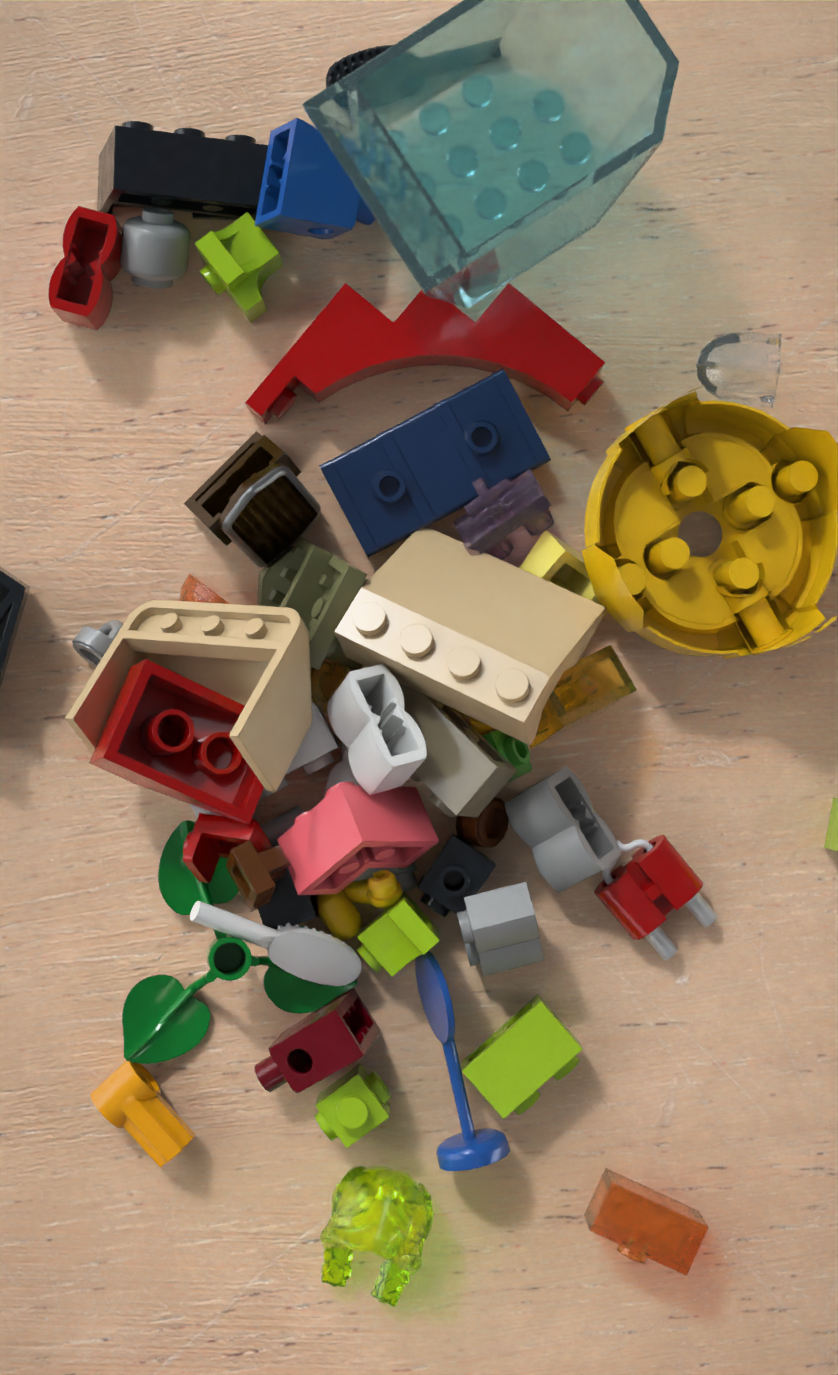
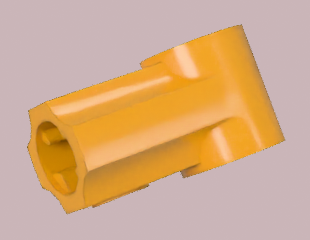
[90,1061,195,1168]

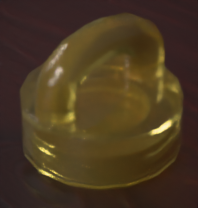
[311,661,357,713]

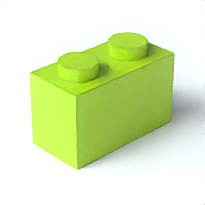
[461,994,583,1119]

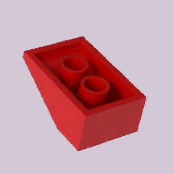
[89,659,264,824]

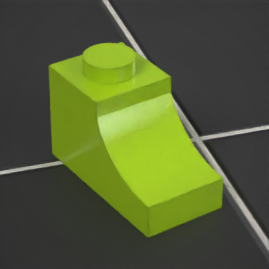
[357,891,440,977]

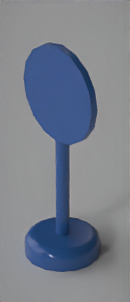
[415,951,510,1171]

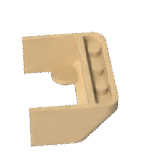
[65,600,313,792]

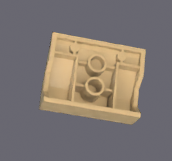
[334,527,606,745]

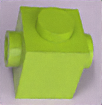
[314,1063,392,1149]

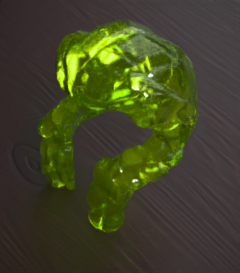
[320,1166,434,1307]

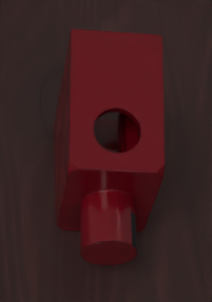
[254,988,381,1093]

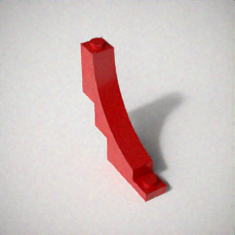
[245,283,605,425]

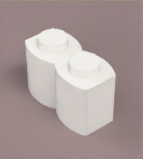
[327,664,427,795]

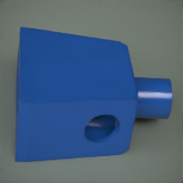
[254,118,380,239]

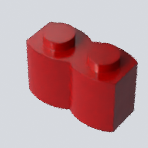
[48,206,122,330]

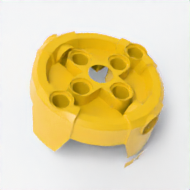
[582,384,838,659]

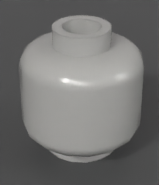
[120,207,190,289]

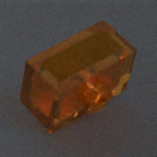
[584,1168,709,1276]

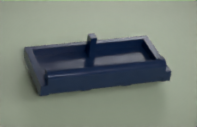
[319,368,551,558]

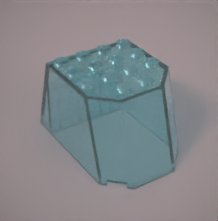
[302,0,679,309]

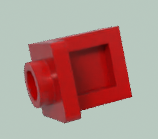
[183,813,273,883]

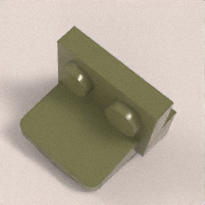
[257,536,368,671]

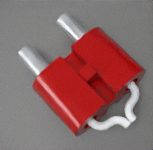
[594,835,717,960]

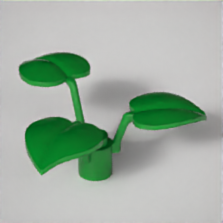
[122,820,357,1064]

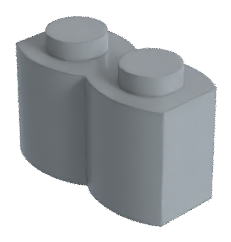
[504,766,621,892]
[457,882,544,976]

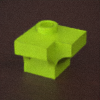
[195,212,283,323]

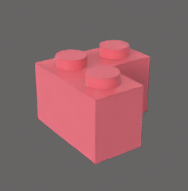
[277,782,439,895]

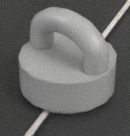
[72,620,123,667]

